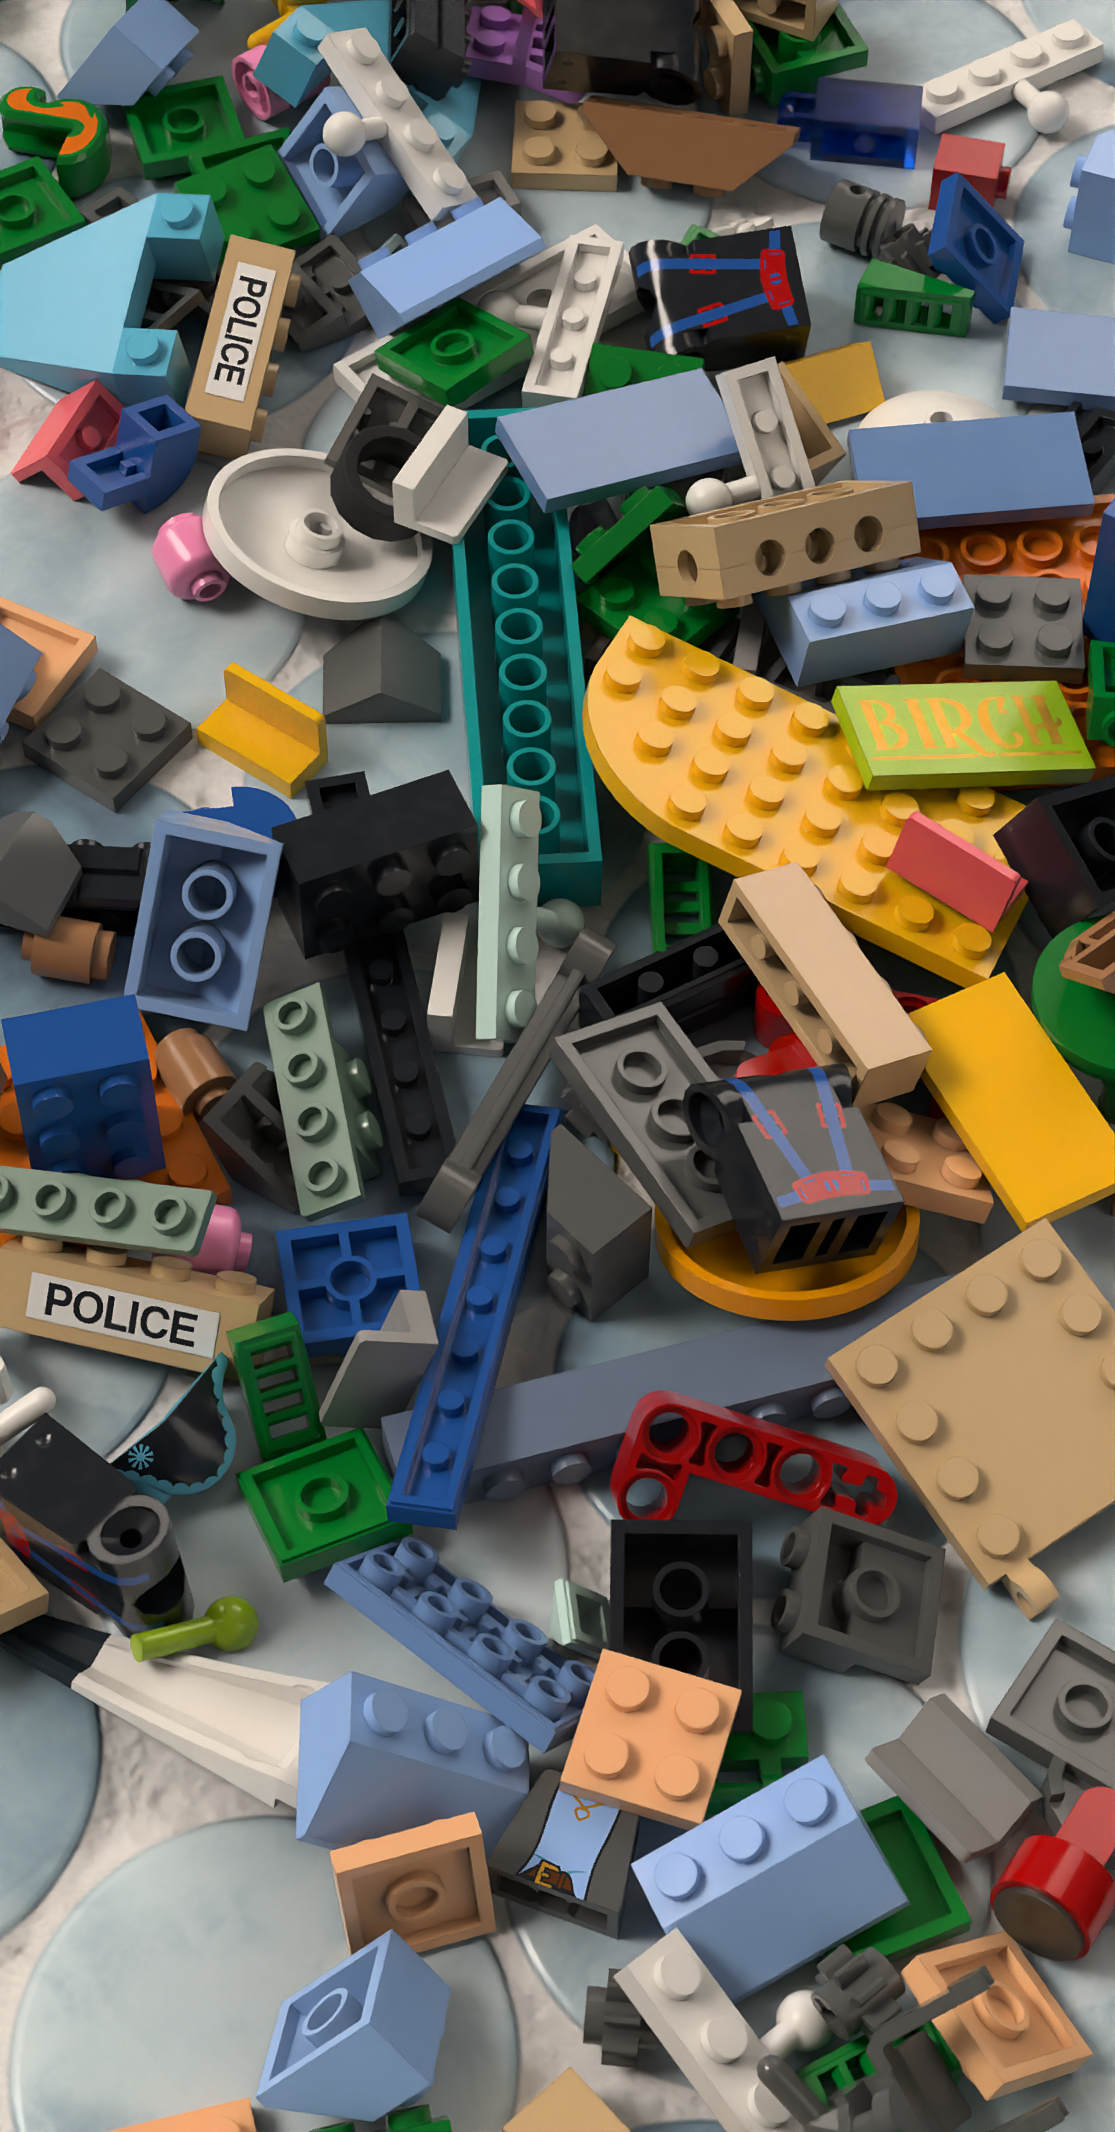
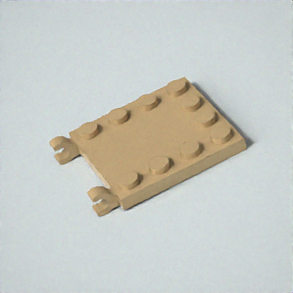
[824,1217,1115,1620]

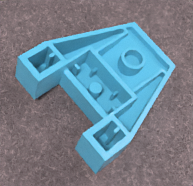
[252,0,482,197]
[0,193,225,408]

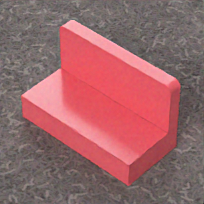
[10,379,126,501]
[886,811,1029,933]

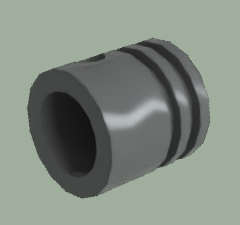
[820,178,906,261]

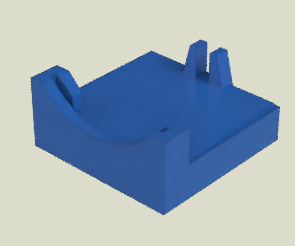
[276,1213,421,1359]

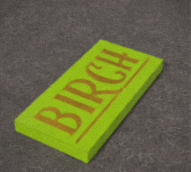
[831,681,1096,791]

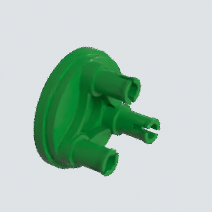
[1031,914,1115,1124]

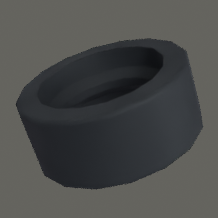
[330,425,423,542]

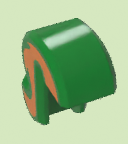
[0,87,112,198]

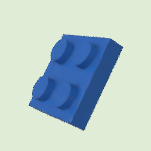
[927,172,1024,325]

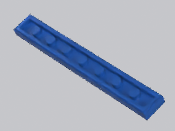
[386,1104,565,1530]

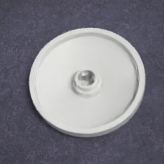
[202,448,433,620]

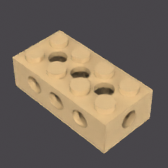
[650,480,921,609]

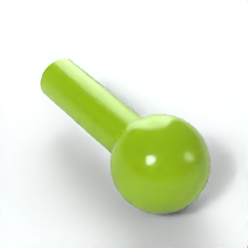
[130,1596,259,1662]

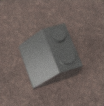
[546,1124,652,1322]

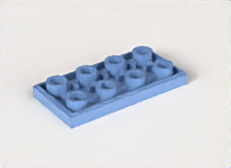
[1002,307,1115,411]
[495,368,743,514]
[847,411,1095,530]
[323,1537,595,1754]

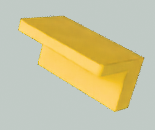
[784,341,885,432]
[196,662,328,799]

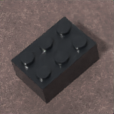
[271,769,479,960]
[993,775,1115,939]

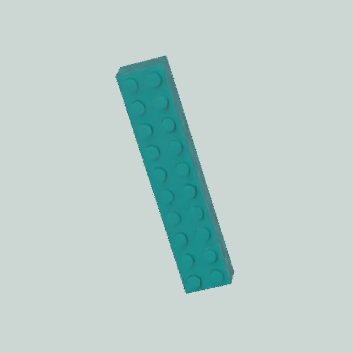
[450,407,602,912]

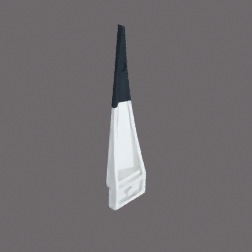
[0,1614,330,1809]

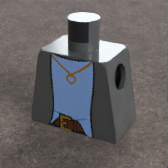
[487,1769,641,1940]

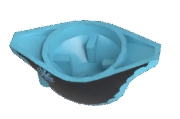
[110,1352,236,1505]

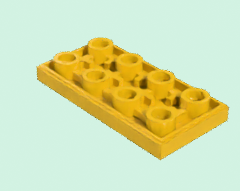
[907,972,1115,1232]

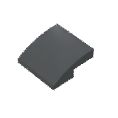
[282,233,371,351]

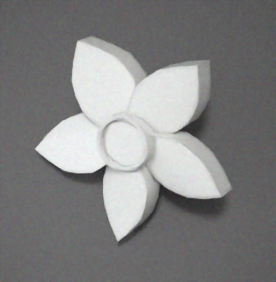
[711,217,774,236]

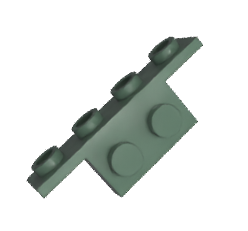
[263,982,384,1222]
[0,1165,218,1257]

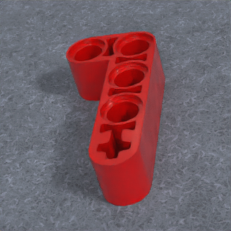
[609,1390,898,1525]

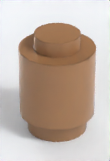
[21,916,117,985]
[154,1028,238,1122]

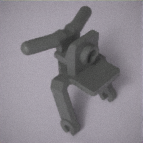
[757,1965,1069,2132]

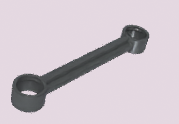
[415,926,617,1234]

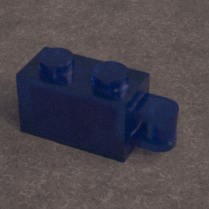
[776,77,924,170]

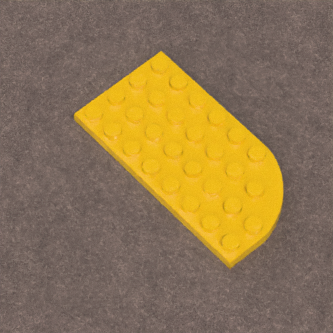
[582,615,1029,988]

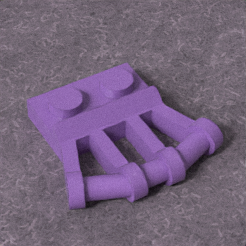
[465,5,588,104]

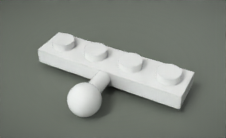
[905,19,1104,135]
[317,27,478,221]
[477,234,624,408]
[686,356,816,516]
[613,1927,834,2132]

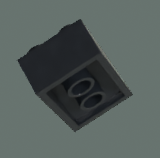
[609,1519,753,1735]

